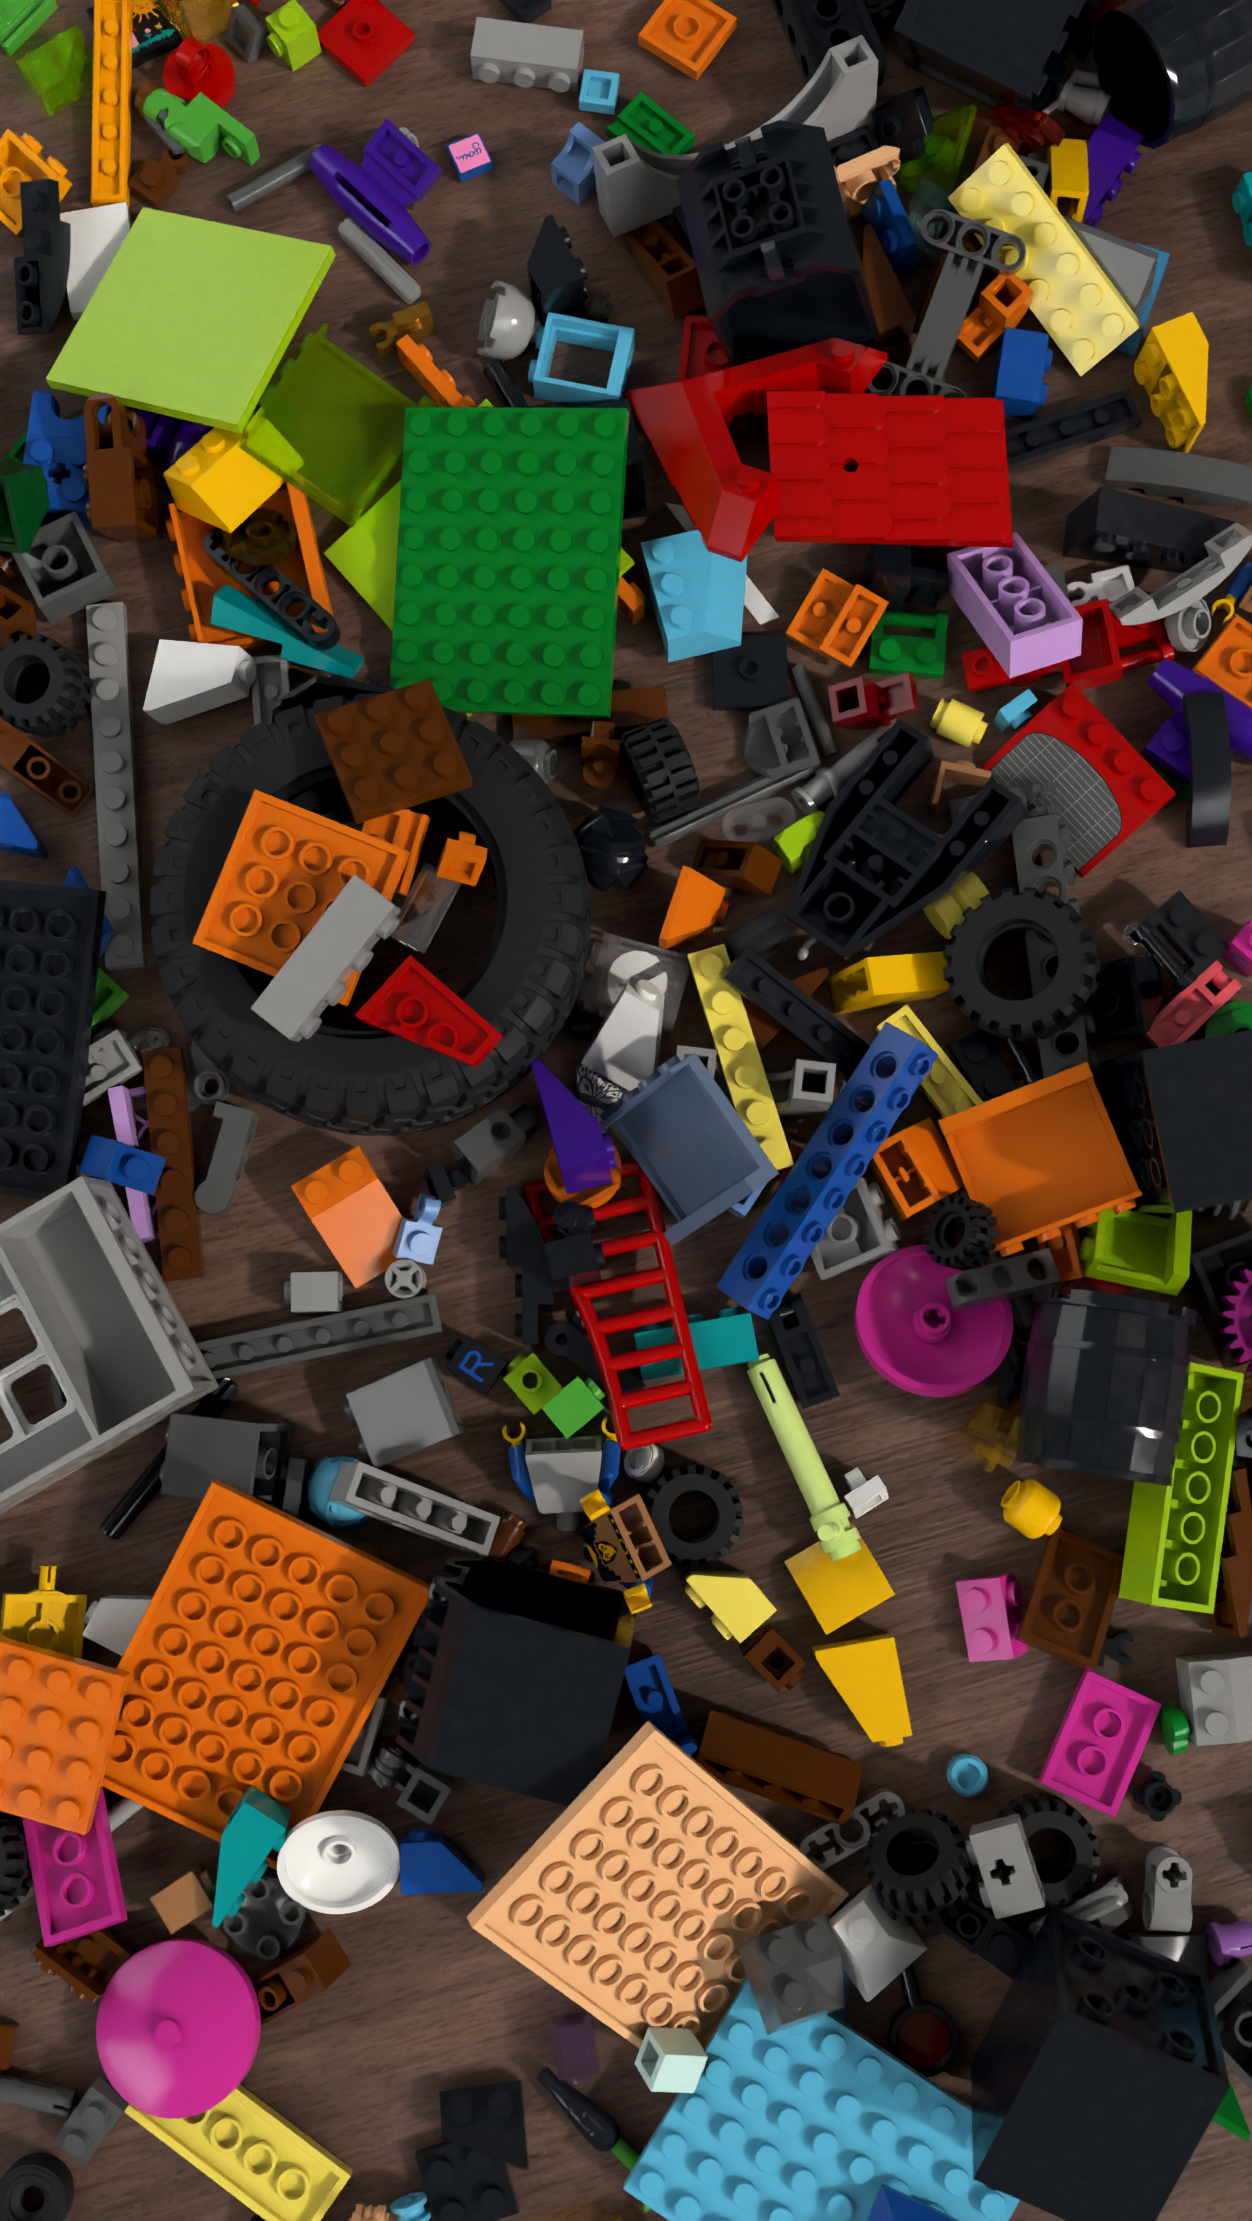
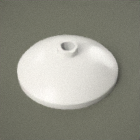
[277,1810,400,1914]

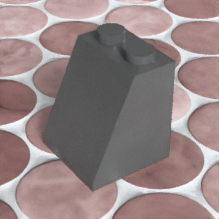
[343,1357,466,1468]
[160,1413,293,1504]

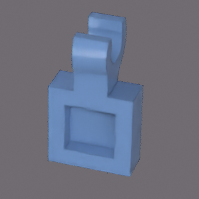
[393,1193,443,1265]

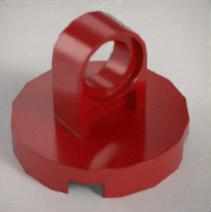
[163,37,236,108]

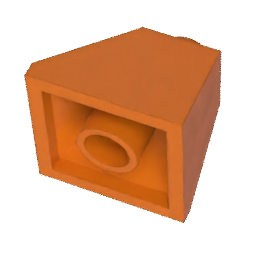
[658,865,730,957]

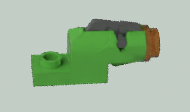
[135,83,261,166]

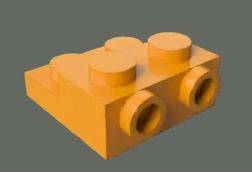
[0,129,73,239]

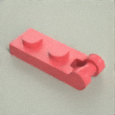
[1142,960,1242,1048]

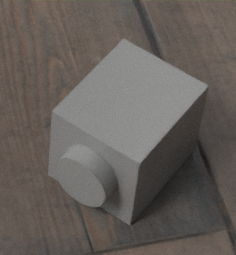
[284,1271,343,1314]

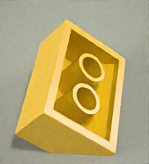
[163,413,303,534]

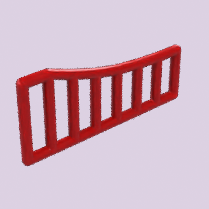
[522,1159,712,1450]

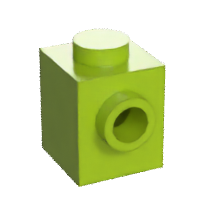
[265,0,322,72]
[503,1352,564,1415]

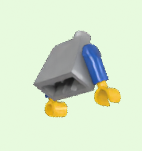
[502,1417,621,1531]

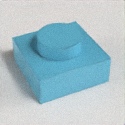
[579,69,620,115]
[992,689,1038,734]

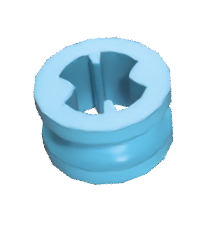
[390,2192,431,2221]

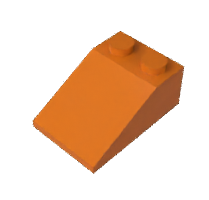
[291,1146,404,1289]

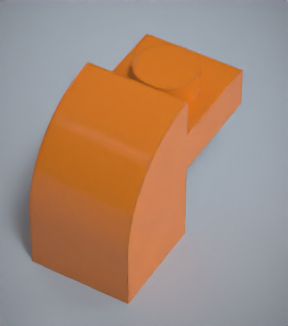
[956,274,1033,363]

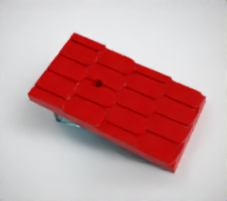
[766,391,1014,548]

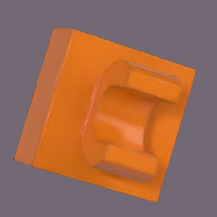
[436,831,488,887]

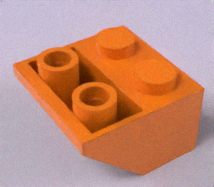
[868,1117,965,1222]

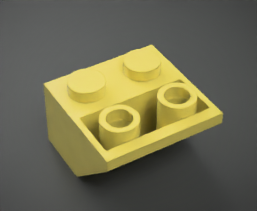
[684,1569,777,1643]

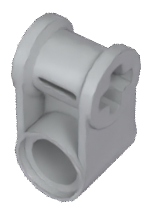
[1142,1846,1193,1932]

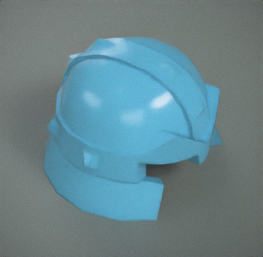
[306,1456,373,1531]

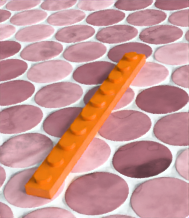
[396,334,645,625]

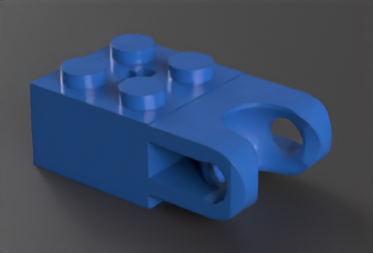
[23,389,112,529]

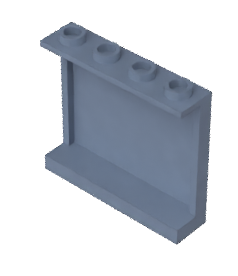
[599,1053,779,1246]

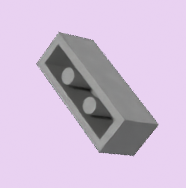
[470,17,584,92]

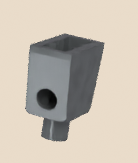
[450,1104,537,1188]

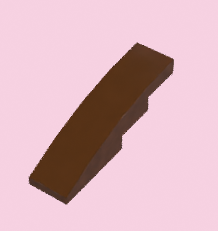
[512,686,669,745]
[1209,1466,1252,1638]

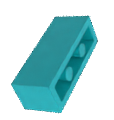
[634,1307,759,1381]

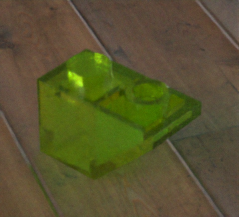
[16,24,90,117]

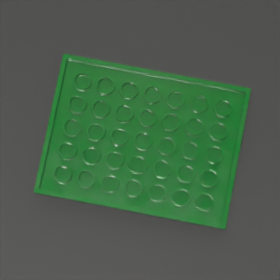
[389,407,629,718]

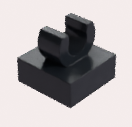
[423,1162,469,1209]

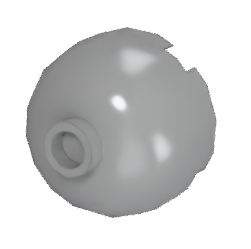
[477,280,540,361]

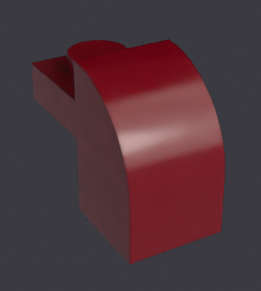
[828,672,920,730]

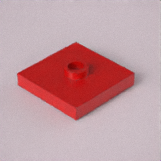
[317,0,415,88]

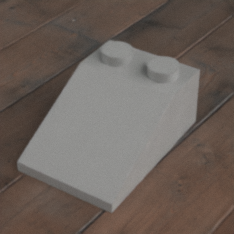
[1175,1651,1252,1746]

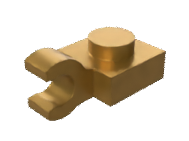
[369,301,435,356]

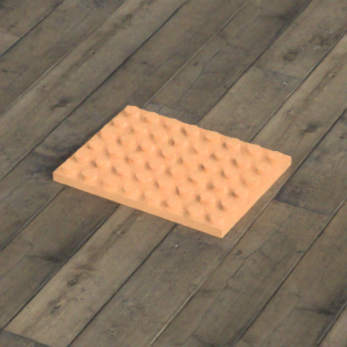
[467,1721,849,2049]

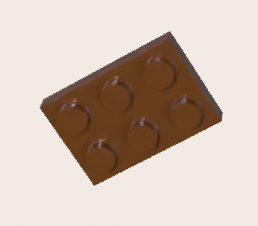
[1015,1528,1124,1672]

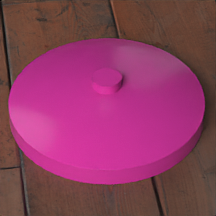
[854,1244,1013,1397]
[96,1938,261,2119]

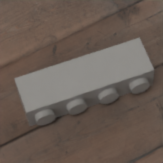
[250,874,401,1042]

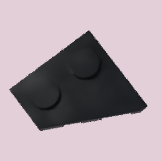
[439,2080,529,2171]

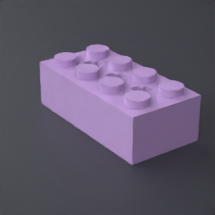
[947,532,1083,678]

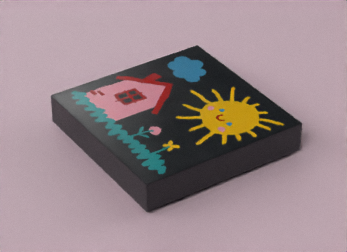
[86,0,183,69]

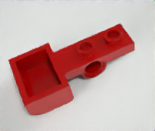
[961,598,1123,693]

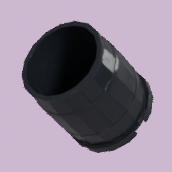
[1094,0,1252,149]
[1015,1287,1199,1486]

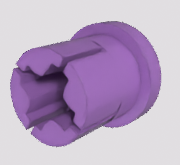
[1205,1919,1252,1966]

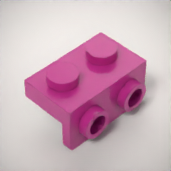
[956,1572,1028,1662]

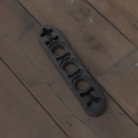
[203,527,341,651]

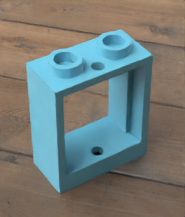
[528,312,635,406]

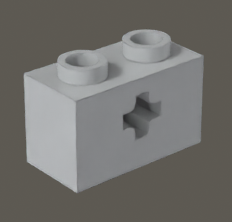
[965,1813,1045,1920]

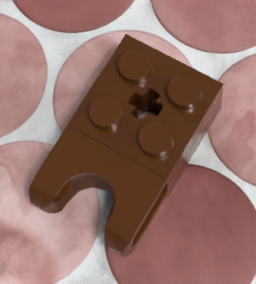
[83,393,162,542]

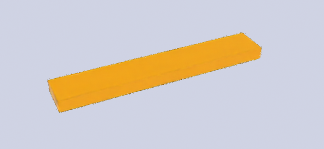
[91,0,133,208]

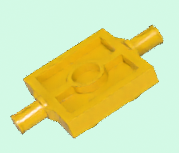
[0,1565,87,1659]

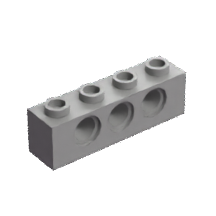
[328,1461,501,1556]

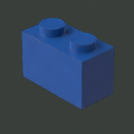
[991,327,1053,420]

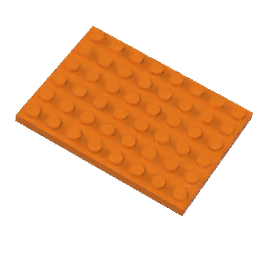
[102,1478,431,1870]

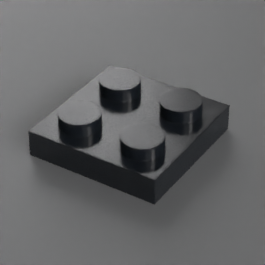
[415,2141,520,2221]

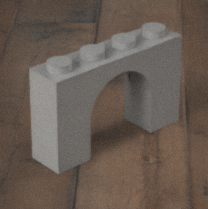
[676,1045,836,1122]

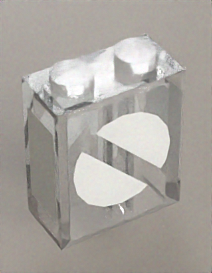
[579,932,691,1036]

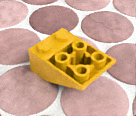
[1134,311,1209,453]

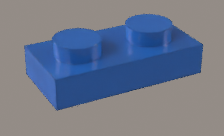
[624,1652,688,1738]

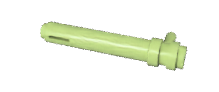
[746,1353,862,1562]

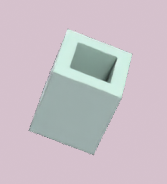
[634,2027,708,2093]

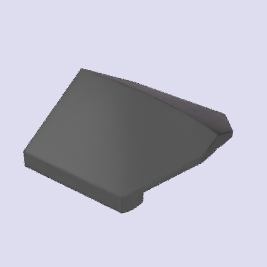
[742,697,820,780]

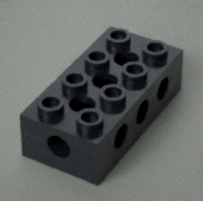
[771,0,888,87]

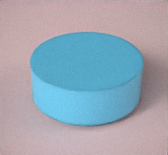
[946,1753,988,1797]

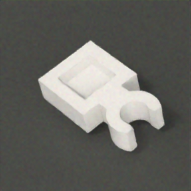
[1067,565,1135,607]

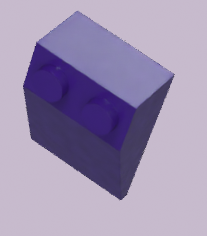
[531,1059,617,1195]

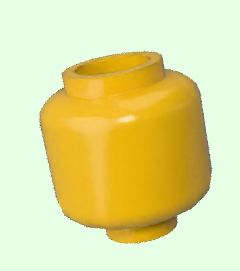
[1000,1479,1062,1539]

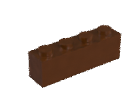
[693,1710,864,1826]

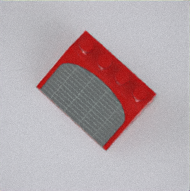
[981,683,1176,878]

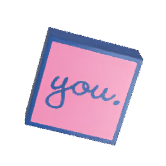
[446,132,494,183]

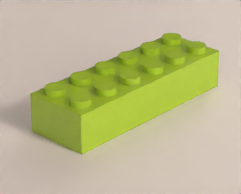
[1119,1362,1244,1614]

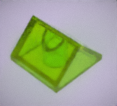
[897,104,977,203]

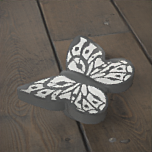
[574,1057,625,1133]

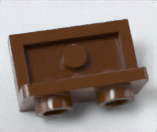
[30,1928,135,2003]

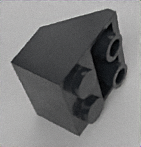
[527,214,588,326]

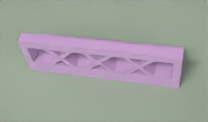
[107,1085,160,1243]

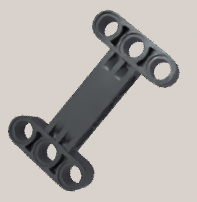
[867,209,1026,398]

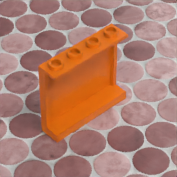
[166,476,334,650]
[938,1062,1143,1258]

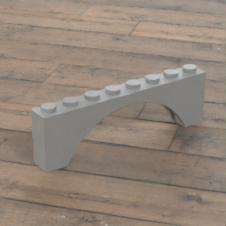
[592,35,879,237]

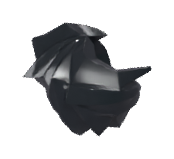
[574,806,649,892]

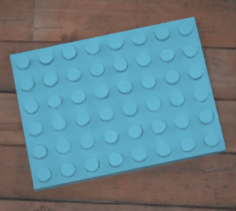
[623,1978,1020,2221]

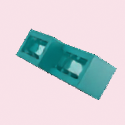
[210,584,364,679]

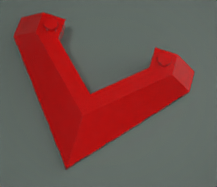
[622,338,888,562]

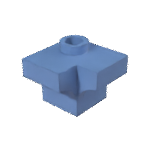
[551,121,605,206]

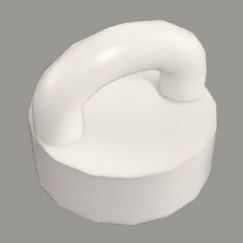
[624,1444,664,1484]

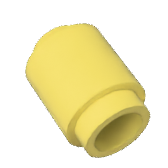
[929,698,989,748]

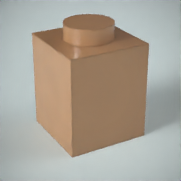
[150,1862,217,1934]

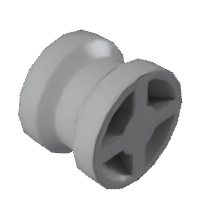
[384,1259,427,1299]

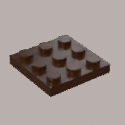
[314,679,473,824]

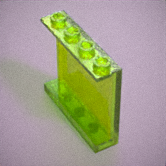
[239,322,437,528]

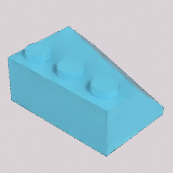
[641,529,748,663]

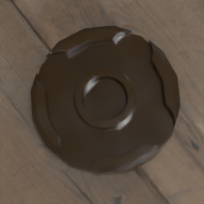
[222,508,298,566]

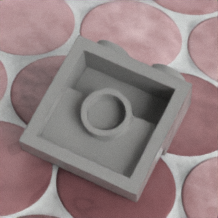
[810,1177,901,1280]

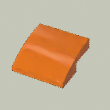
[785,568,889,669]

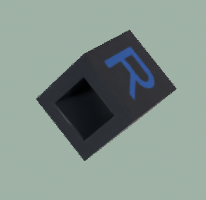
[445,1335,509,1395]

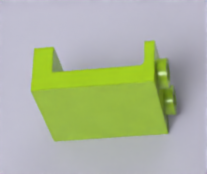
[1080,1208,1192,1296]

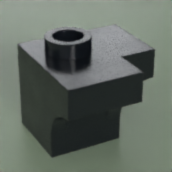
[872,86,935,164]

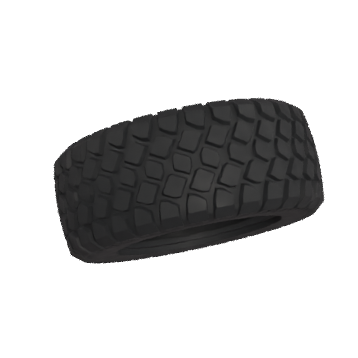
[150,694,591,1136]

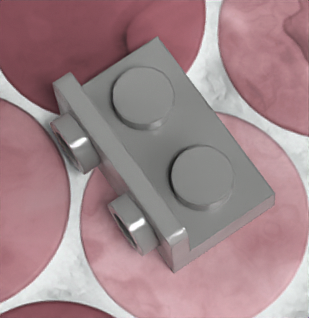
[83,1028,144,1107]

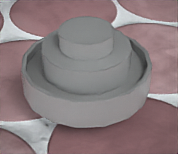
[1164,598,1211,652]

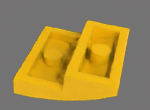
[784,1522,895,1635]

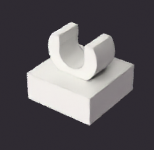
[844,1467,889,1519]

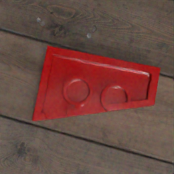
[679,315,748,430]
[354,955,503,1069]

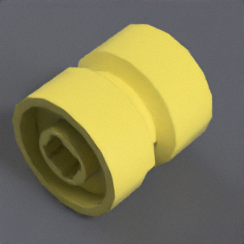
[923,872,990,939]

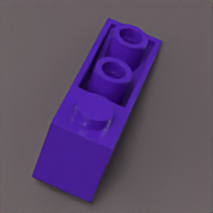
[1082,114,1144,228]

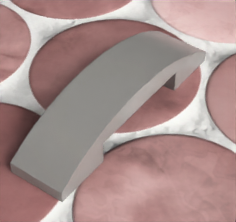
[1110,522,1252,626]

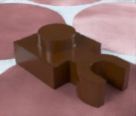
[127,145,192,210]

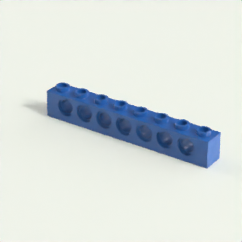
[716,1022,938,1320]

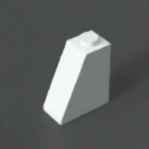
[143,639,256,725]
[581,976,665,1091]
[82,1595,153,1656]

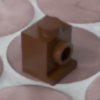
[742,1624,807,1692]

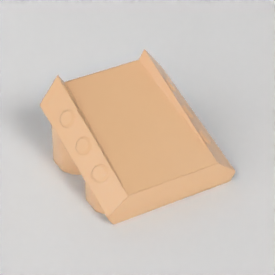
[837,145,901,219]

